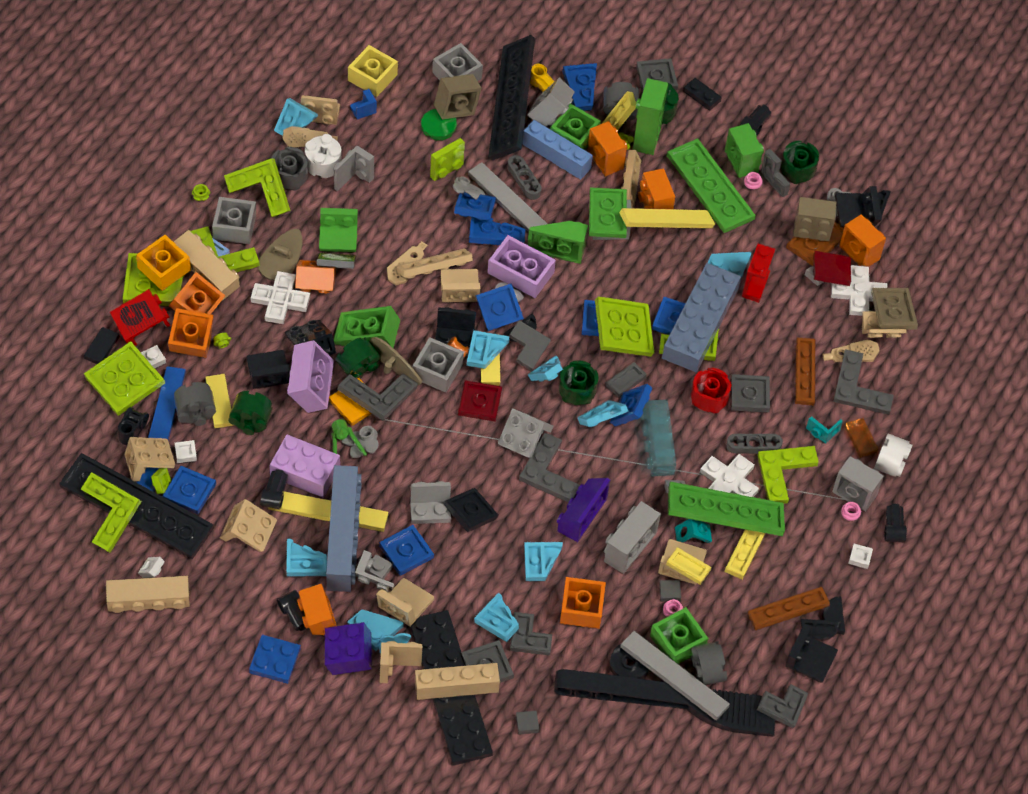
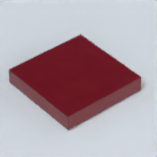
[813,251,851,286]
[458,380,502,422]

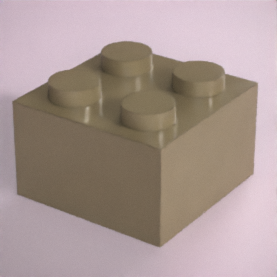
[434,74,482,119]
[793,197,836,241]

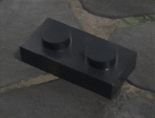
[683,78,722,111]

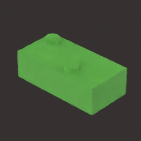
[633,78,668,155]

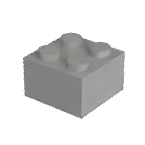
[432,43,483,81]
[528,77,575,127]
[212,197,256,244]
[412,337,464,393]
[832,456,884,512]

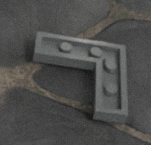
[833,349,894,415]
[337,374,418,421]
[519,433,580,503]

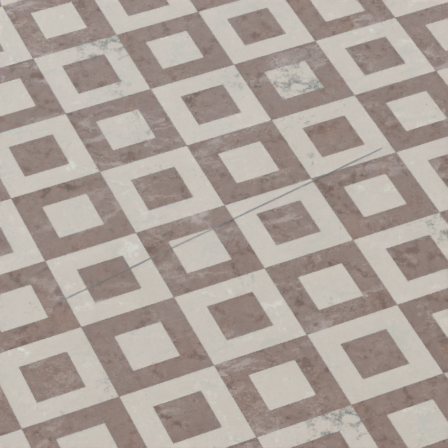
[385,419,845,500]

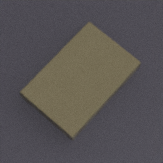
[871,288,918,330]

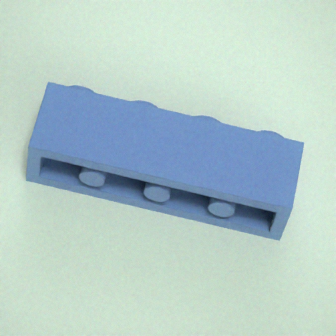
[522,120,593,180]

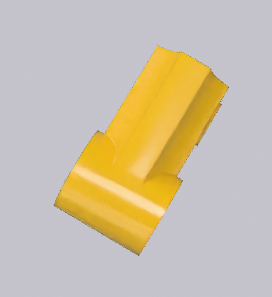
[530,64,554,92]

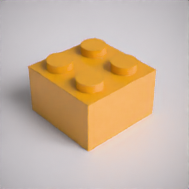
[136,235,191,291]

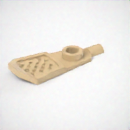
[282,126,338,147]
[387,241,428,285]
[822,340,880,362]

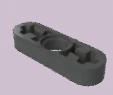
[508,155,542,200]
[726,434,783,454]

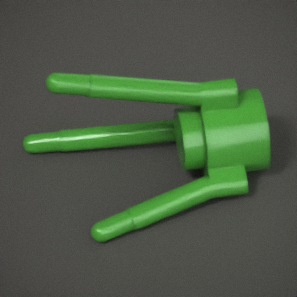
[331,419,367,456]

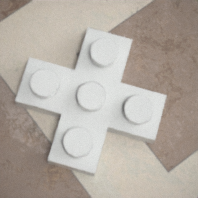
[831,265,887,316]
[251,271,310,324]
[700,454,759,497]

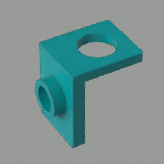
[806,416,843,444]
[675,519,712,543]

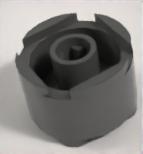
[603,82,639,120]
[272,147,308,191]
[174,382,216,426]
[691,641,727,685]

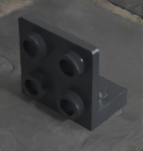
[835,186,882,228]
[435,307,476,348]
[285,320,337,355]
[247,350,290,389]
[785,623,838,683]

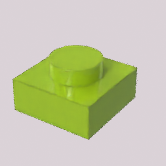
[151,468,171,494]

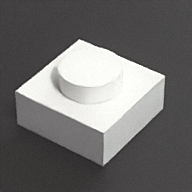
[141,345,166,368]
[175,440,197,463]
[848,544,873,569]
[138,557,165,578]

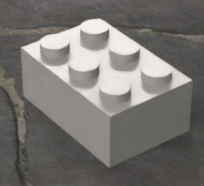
[604,501,661,574]

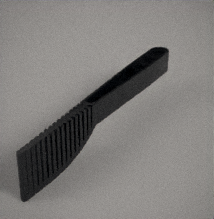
[554,669,775,737]

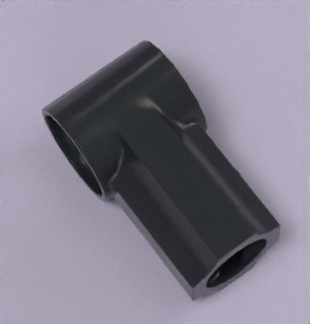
[740,104,772,136]
[260,470,288,510]
[884,504,907,543]
[277,590,306,631]

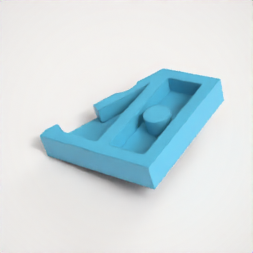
[274,98,318,136]
[708,252,751,281]
[466,330,509,369]
[528,355,563,382]
[577,400,628,427]
[287,539,327,576]
[524,542,563,581]
[474,593,519,642]
[347,609,404,651]

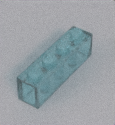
[641,400,676,476]

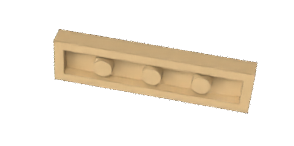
[621,150,641,209]
[397,248,473,278]

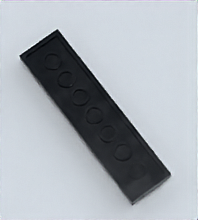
[488,35,535,161]
[59,453,214,559]
[410,610,493,766]

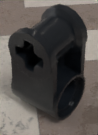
[118,407,149,445]

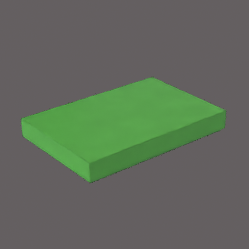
[589,187,627,238]

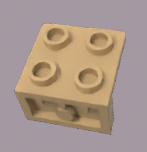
[301,95,340,125]
[441,269,480,302]
[862,311,906,338]
[125,437,175,482]
[220,499,277,552]
[658,539,707,585]
[376,578,434,626]
[380,641,422,683]

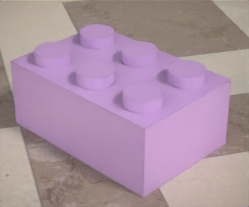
[488,235,556,298]
[287,340,334,413]
[270,435,340,498]

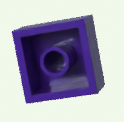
[325,622,372,675]

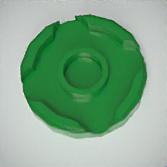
[421,109,457,140]

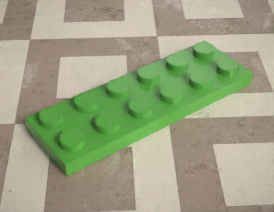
[667,138,756,233]
[668,482,785,536]

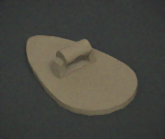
[258,229,302,281]
[369,337,422,385]

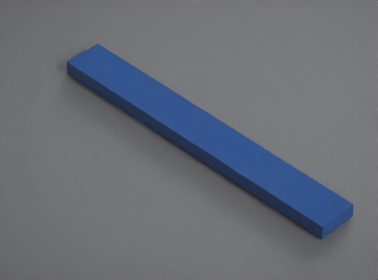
[137,366,186,493]

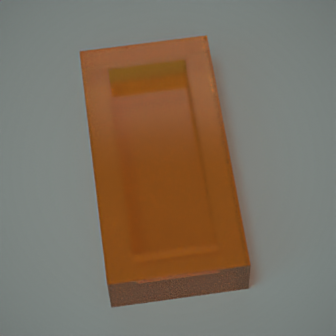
[845,418,878,458]

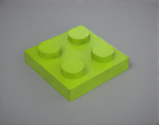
[430,138,465,181]

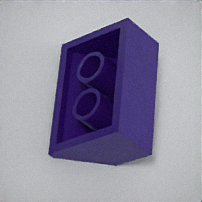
[557,478,610,542]

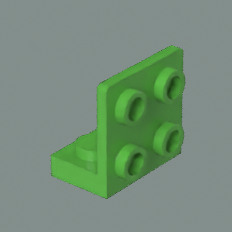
[319,208,358,252]

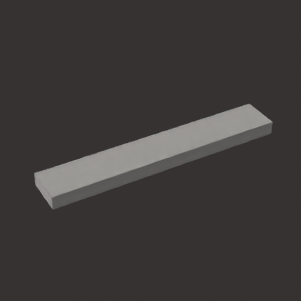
[468,162,547,232]
[621,631,730,721]

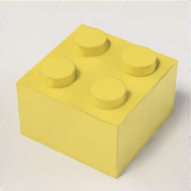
[348,45,398,97]

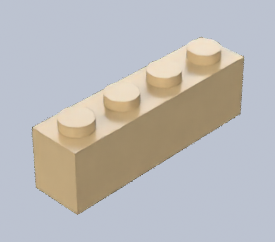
[174,230,240,300]
[106,576,190,613]
[415,663,500,700]

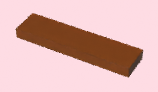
[795,337,815,406]
[748,587,830,630]

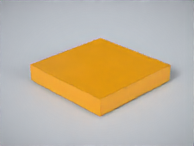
[329,378,372,426]

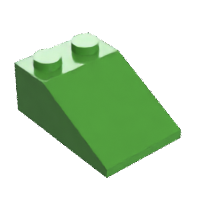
[528,221,588,264]
[334,306,400,348]

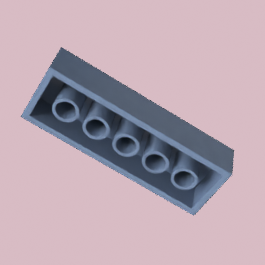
[662,263,741,372]
[326,465,362,592]

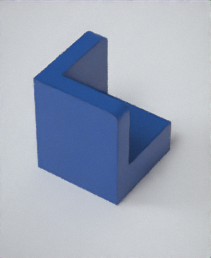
[350,89,377,120]

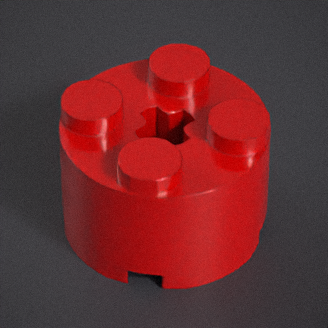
[691,368,731,414]

